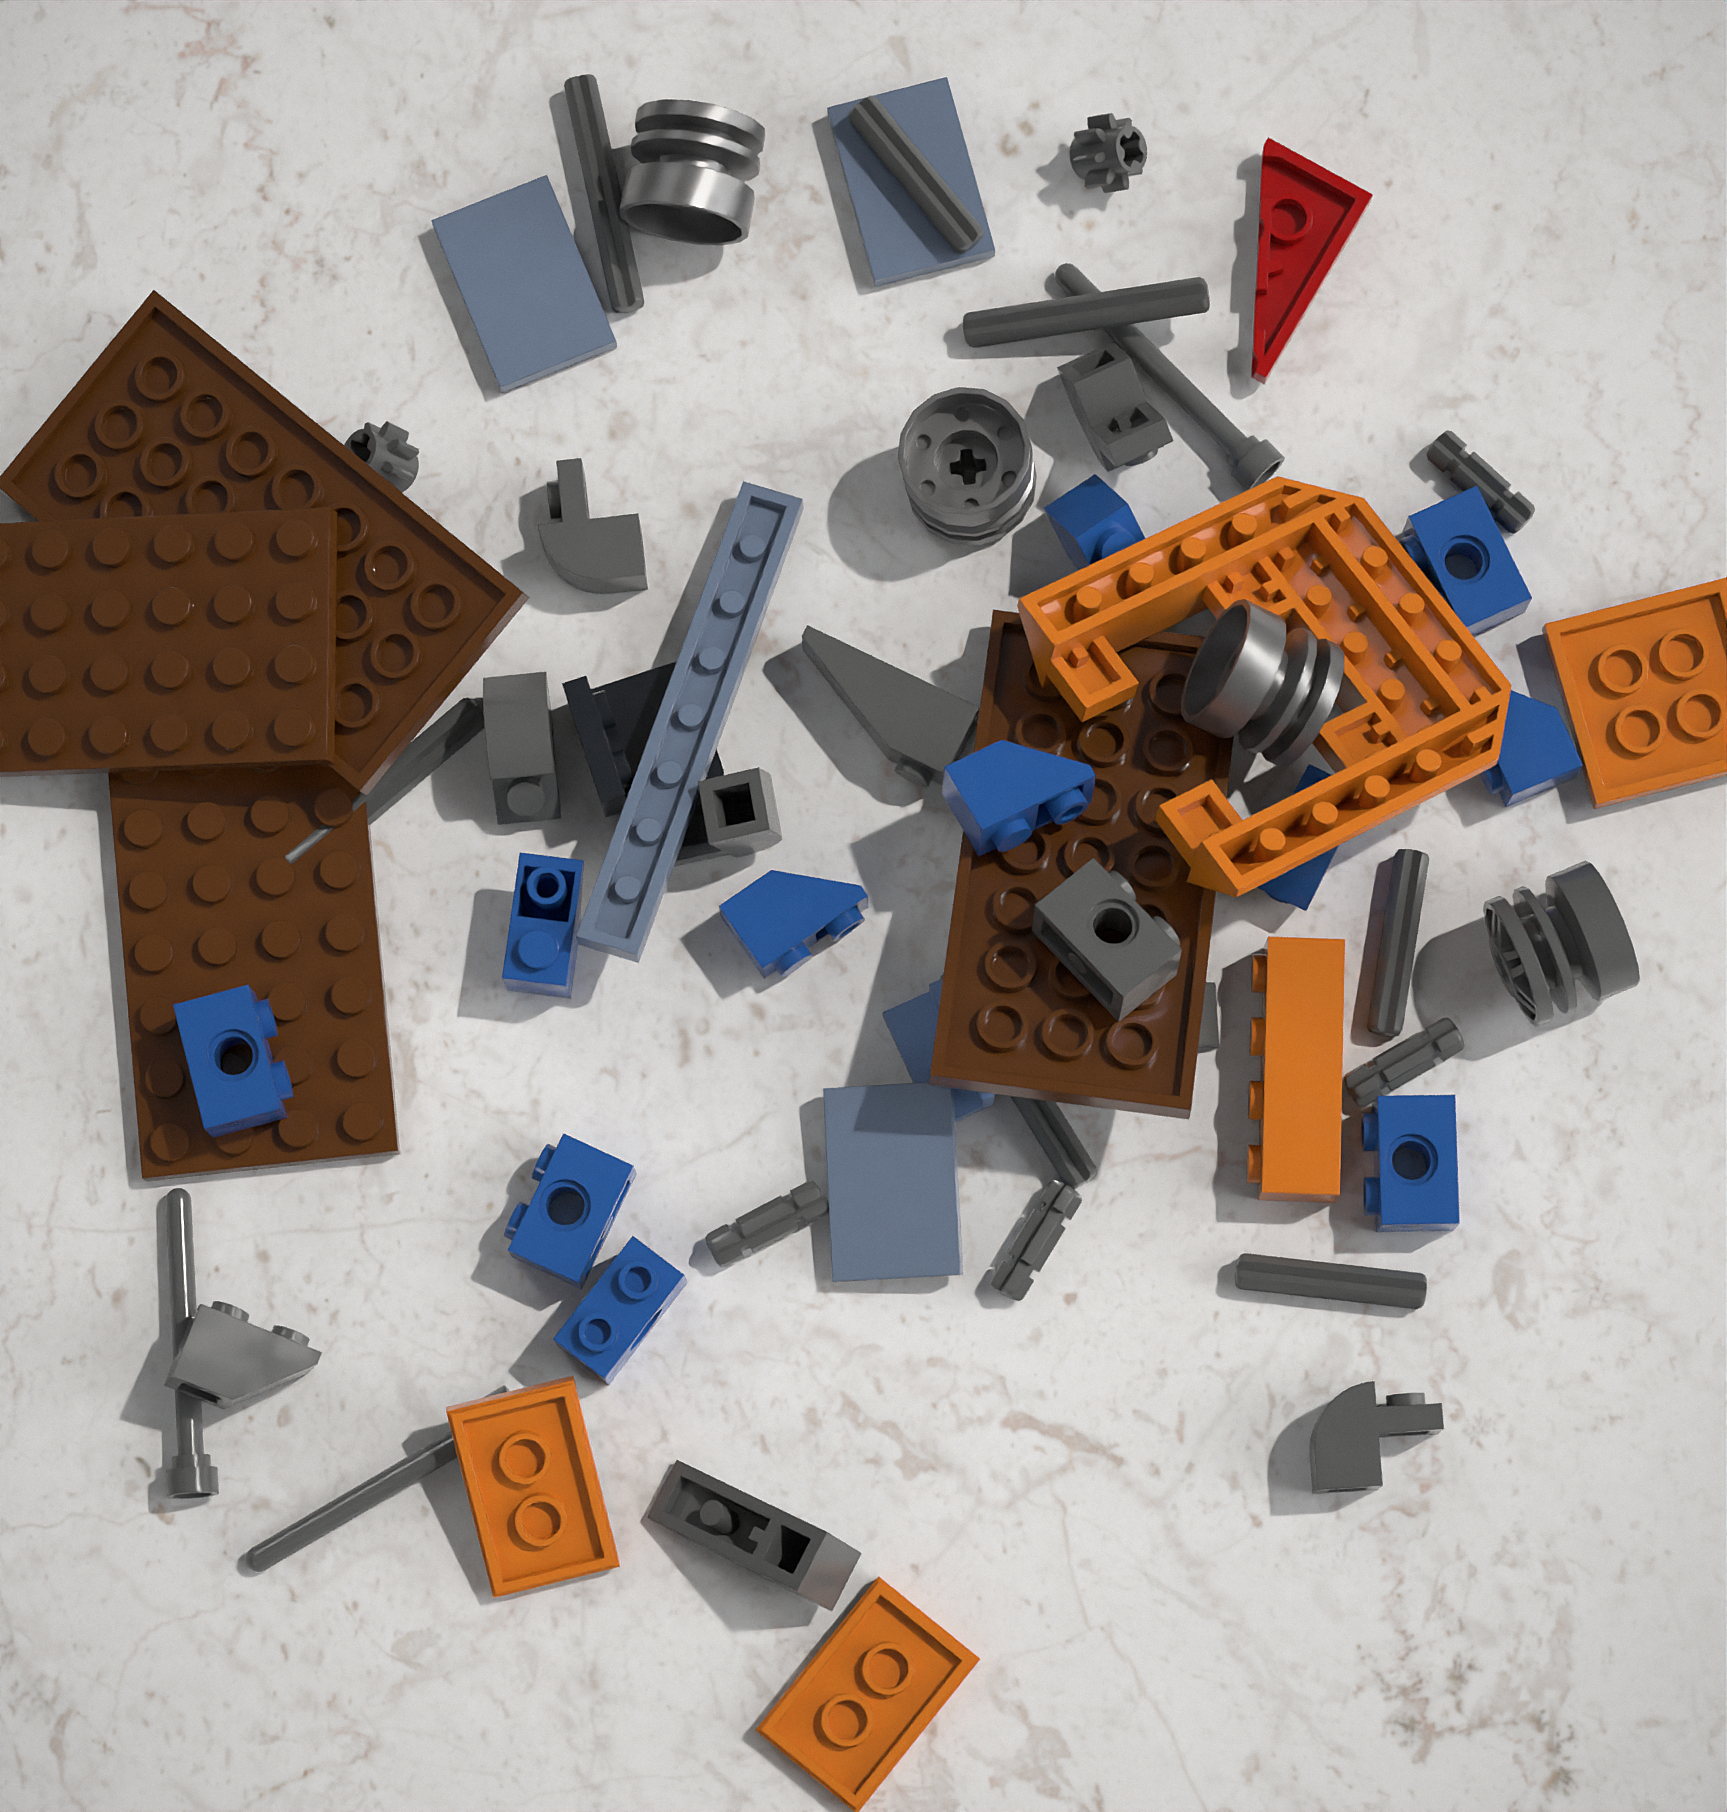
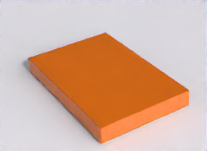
[446,1376,620,1598]
[756,1576,980,1812]

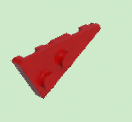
[1251,137,1373,385]

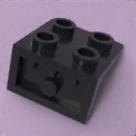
[562,661,724,818]

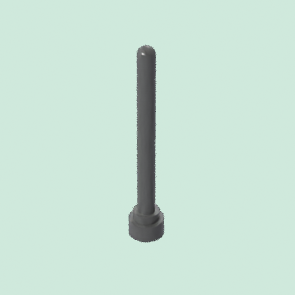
[1055,263,1285,491]
[165,1188,219,1499]
[246,1385,509,1572]

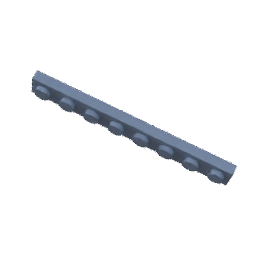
[576,481,804,963]

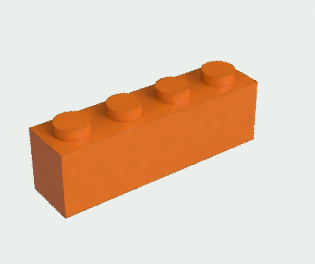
[1246,936,1345,1203]

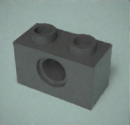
[1031,858,1182,1022]

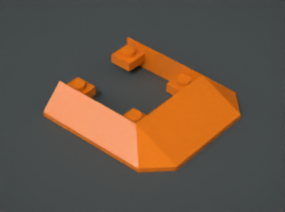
[1017,476,1512,898]

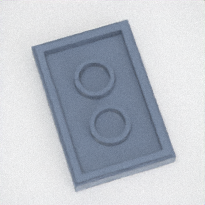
[827,77,995,287]
[431,175,617,393]
[823,1082,963,1282]

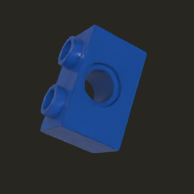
[1399,486,1532,636]
[173,985,294,1138]
[1361,1095,1460,1232]
[504,1133,637,1289]
[553,1236,687,1385]

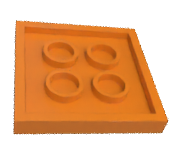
[1542,577,1727,809]

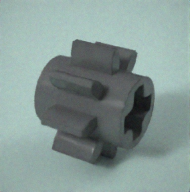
[1069,113,1147,193]
[344,421,419,492]

